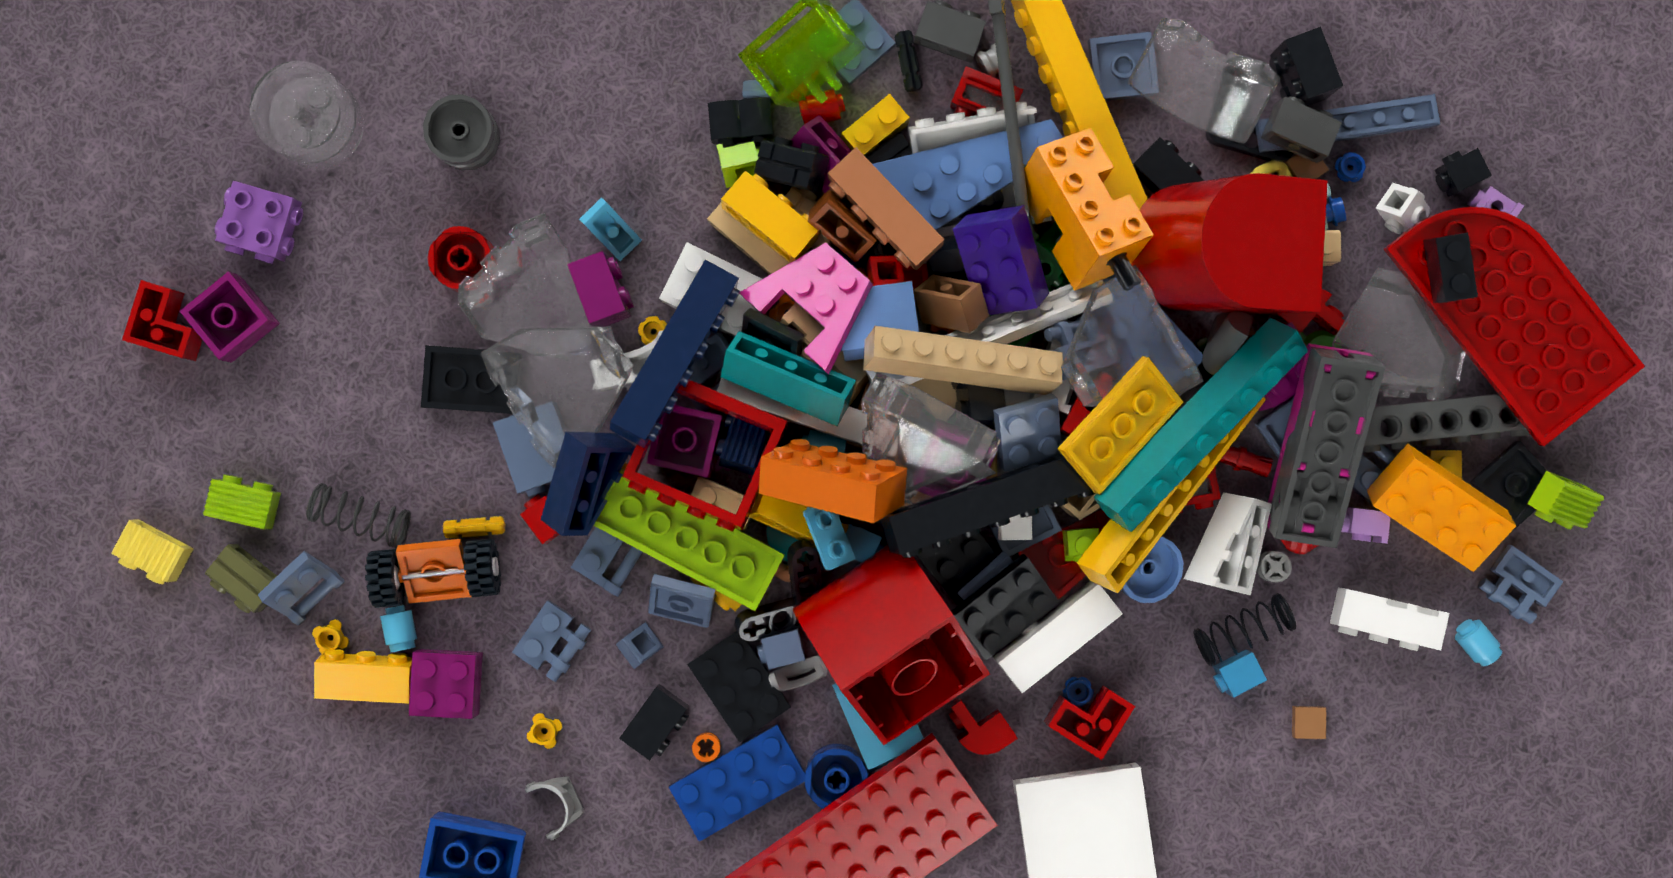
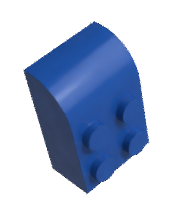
[419,811,526,878]

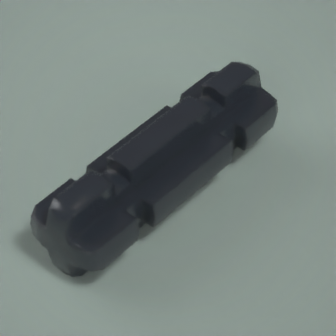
[895,30,923,92]

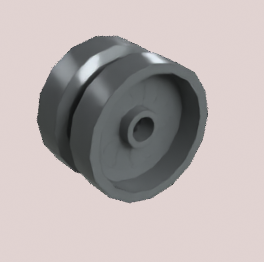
[423,94,500,171]

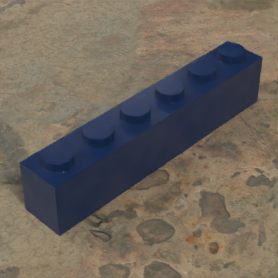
[610,259,740,448]

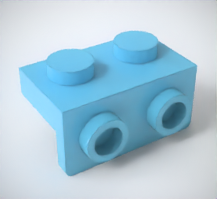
[803,507,855,571]

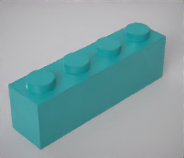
[720,331,856,426]

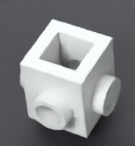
[1376,183,1432,234]

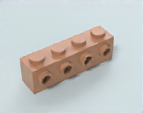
[828,147,945,271]

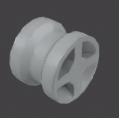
[975,43,1012,77]
[1256,551,1292,583]

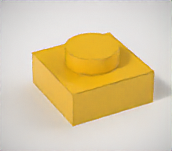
[1427,450,1462,479]

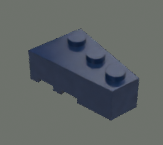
[541,431,636,536]

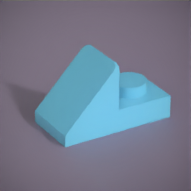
[579,197,642,261]

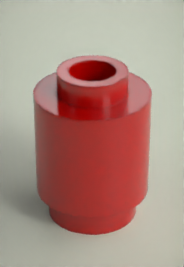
[798,89,846,124]

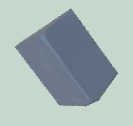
[742,79,775,103]
[616,622,664,669]

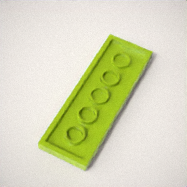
[593,468,785,611]

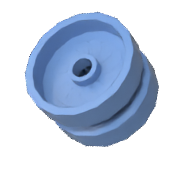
[1121,536,1184,603]

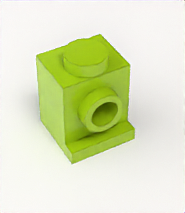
[716,141,760,188]
[1062,528,1099,562]

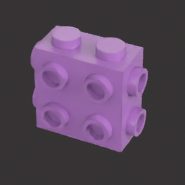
[215,181,303,264]

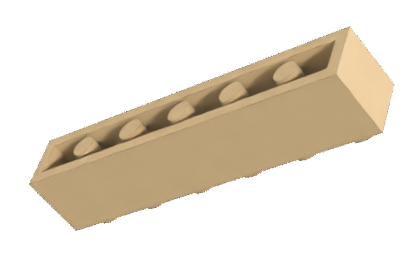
[863,326,1063,395]

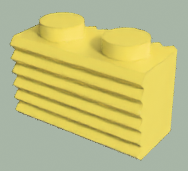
[111,519,194,584]

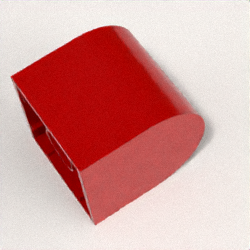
[1131,173,1328,314]
[793,545,990,745]

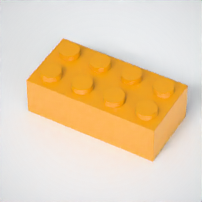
[1367,443,1516,572]

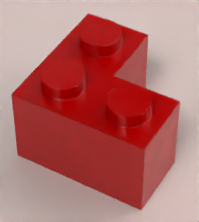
[122,280,202,361]
[1044,686,1136,760]

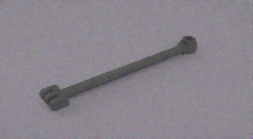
[988,0,1033,234]

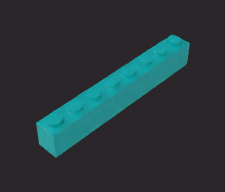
[1094,318,1308,532]

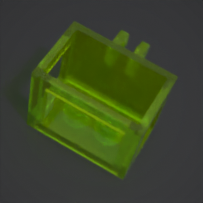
[738,0,866,108]

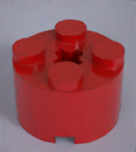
[428,226,498,293]

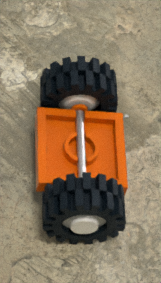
[365,538,501,608]

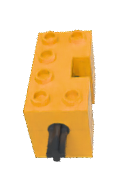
[1024,128,1153,291]

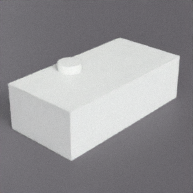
[993,581,1123,693]

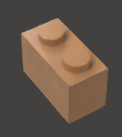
[913,275,989,333]

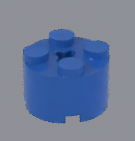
[805,744,868,809]

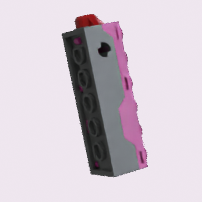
[1267,343,1385,554]

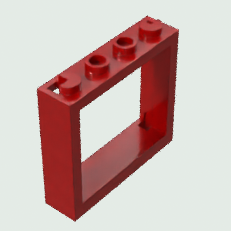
[622,380,788,532]

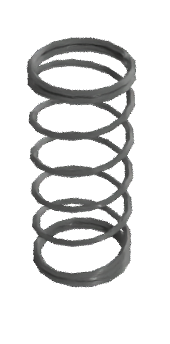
[306,483,411,548]

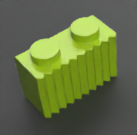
[1527,470,1604,530]
[203,474,281,530]

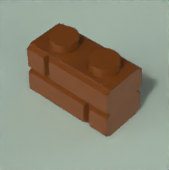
[808,189,877,263]

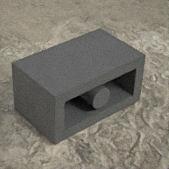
[914,0,986,63]
[1261,97,1342,163]

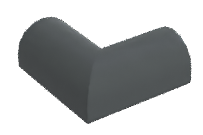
[1202,310,1253,375]

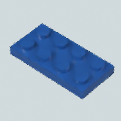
[669,724,805,842]

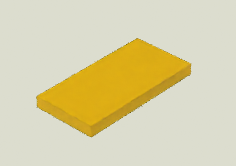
[1057,356,1184,495]

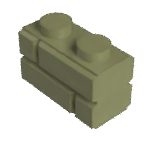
[205,544,277,613]

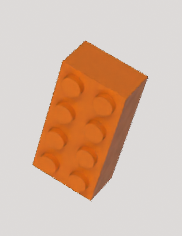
[759,439,907,523]

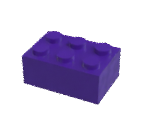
[953,205,1049,315]

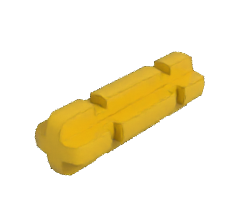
[443,516,505,539]

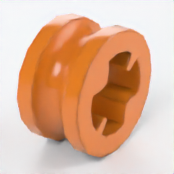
[692,732,721,762]

